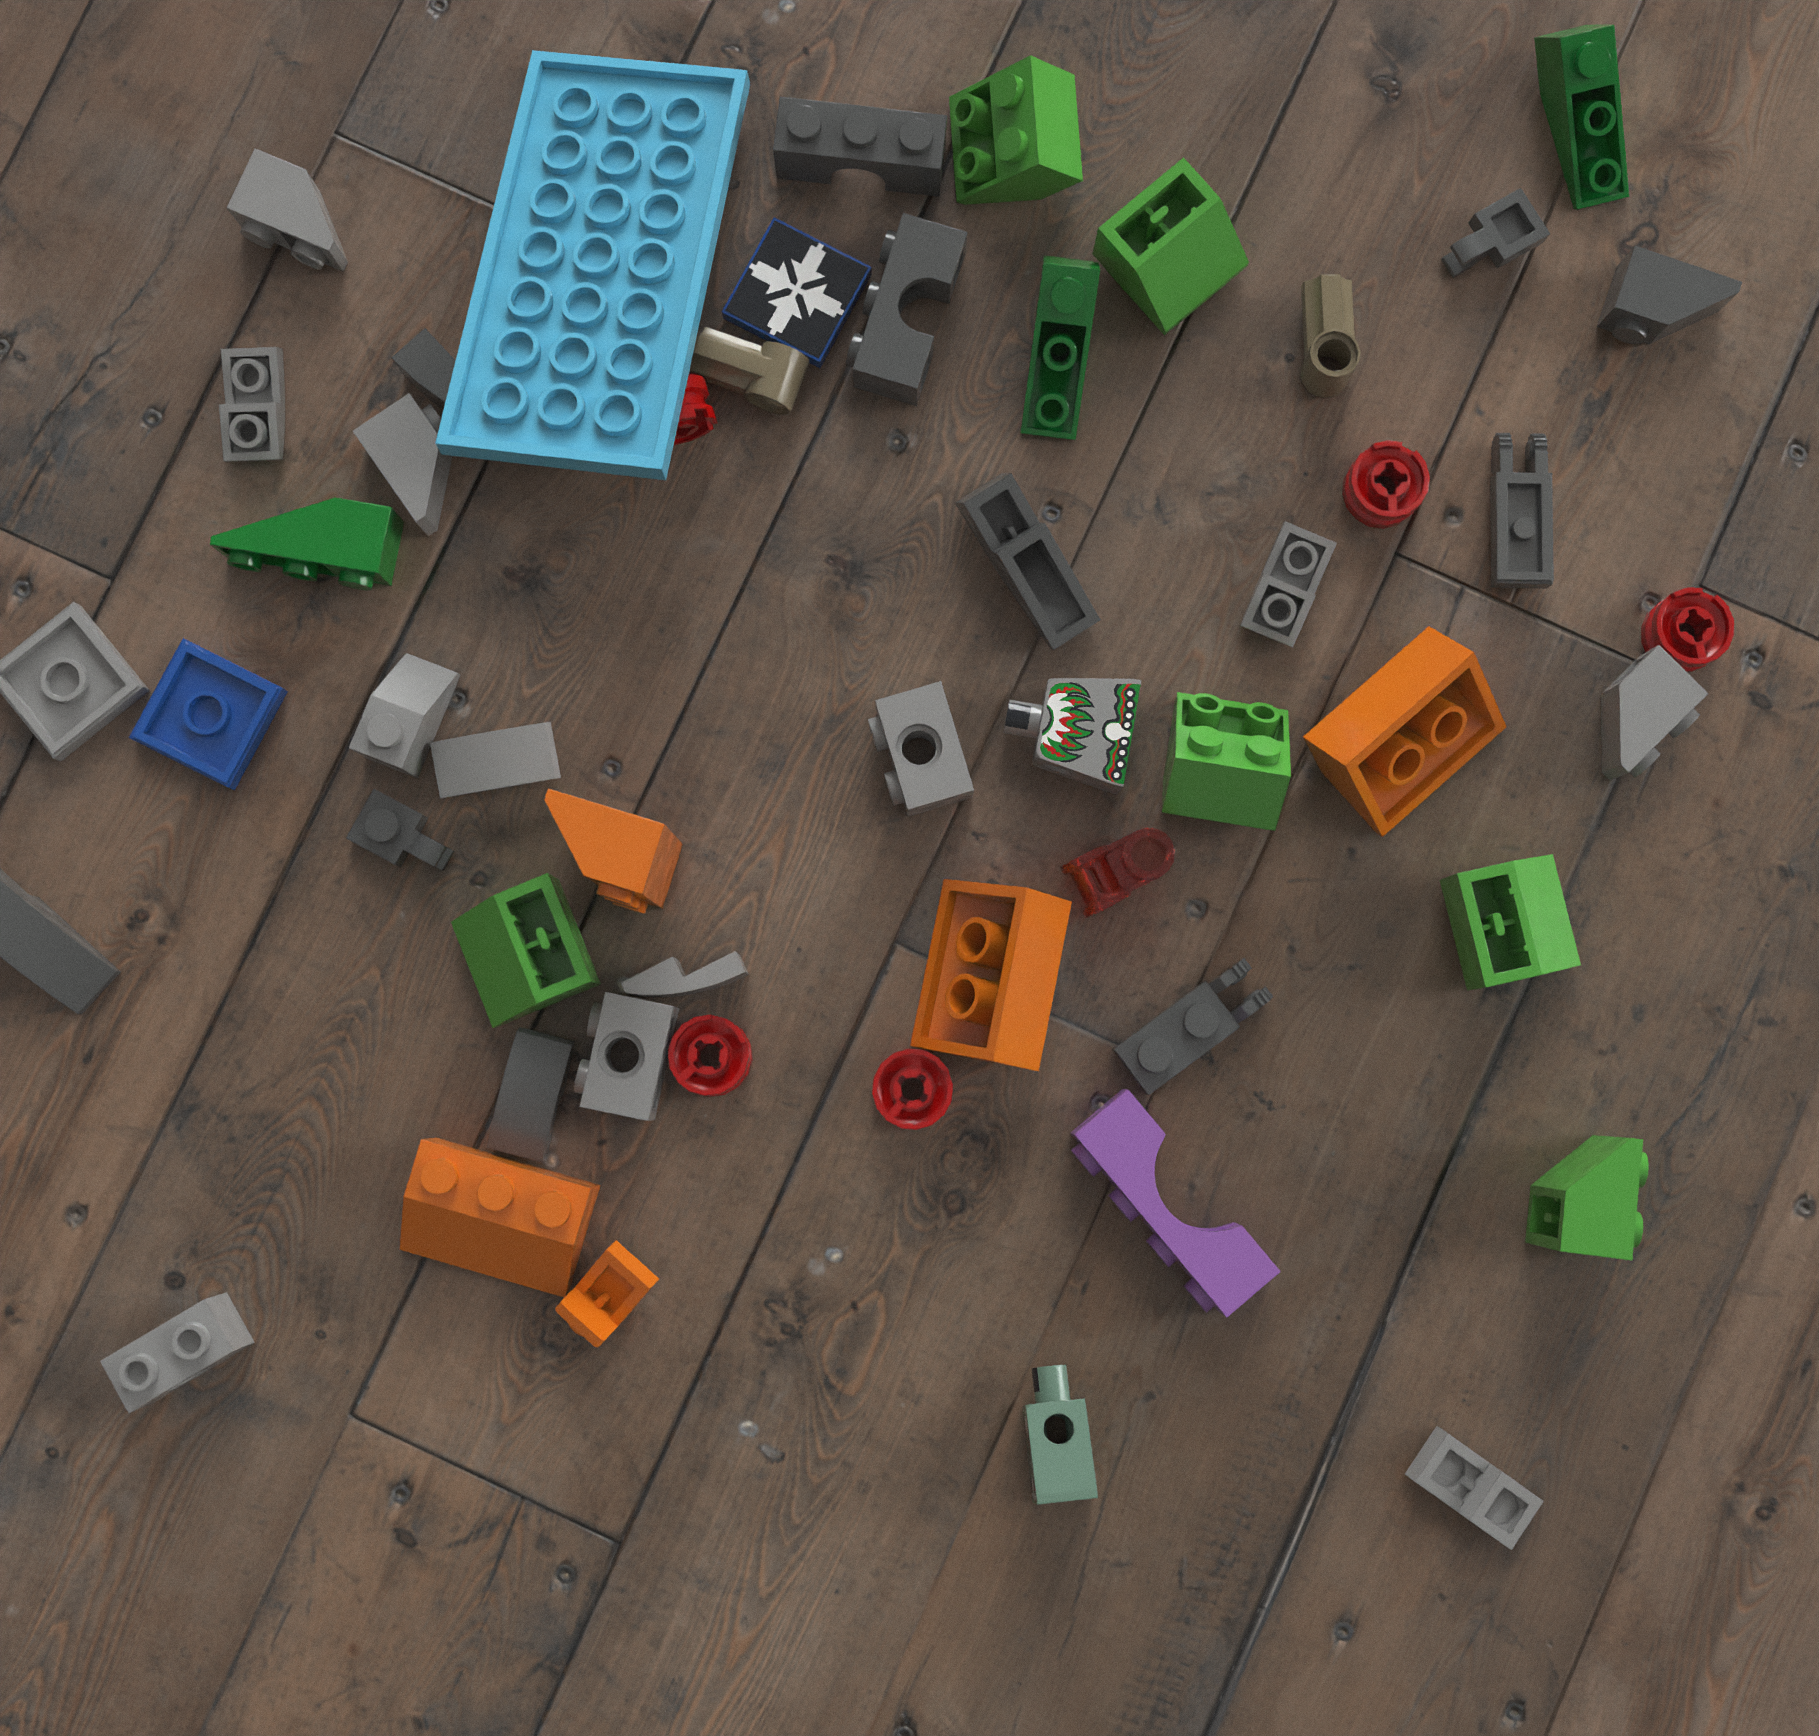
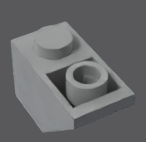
[227,149,348,272]
[1601,645,1709,780]

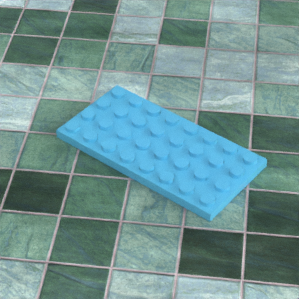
[435,50,750,480]

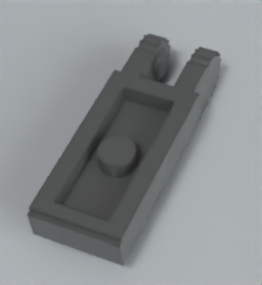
[1490,433,1554,589]
[1112,958,1273,1096]

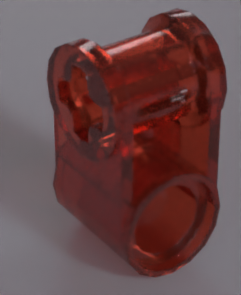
[1060,828,1175,918]

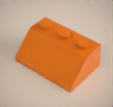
[1303,626,1507,837]
[544,788,683,914]
[910,879,1072,1072]
[400,1138,600,1297]

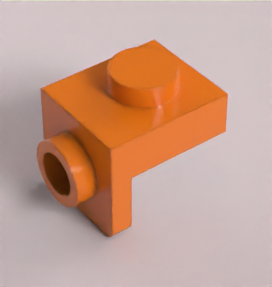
[555,1240,659,1347]

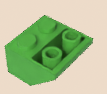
[949,55,1083,205]
[1092,157,1249,336]
[1162,692,1291,831]
[1440,854,1581,991]
[451,873,601,1028]
[1525,1135,1649,1260]

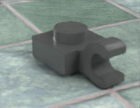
[1441,188,1550,278]
[346,789,455,871]

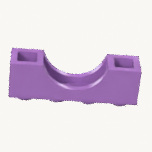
[1070,1089,1281,1317]

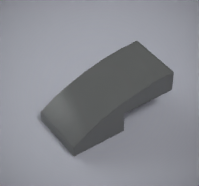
[487,1027,575,1162]

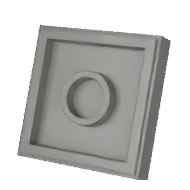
[0,602,150,761]

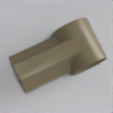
[1300,274,1361,398]
[689,327,810,415]

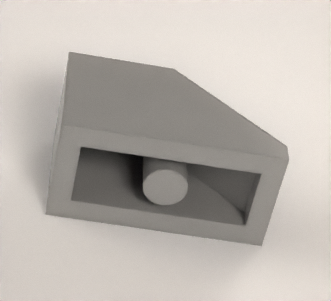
[353,393,452,536]
[349,653,460,778]

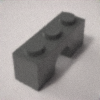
[773,96,947,197]
[846,213,967,406]

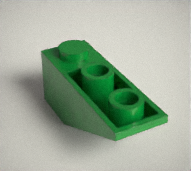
[1534,24,1630,210]
[1021,255,1100,440]
[210,497,404,591]

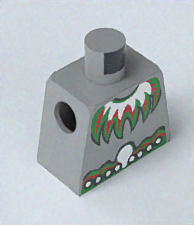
[1003,678,1141,794]

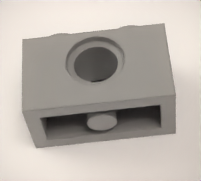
[868,681,974,817]
[574,992,679,1121]
[100,1292,255,1413]

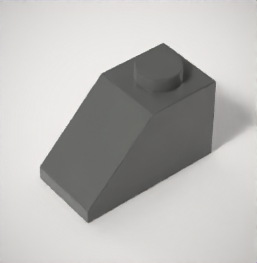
[1597,246,1742,344]

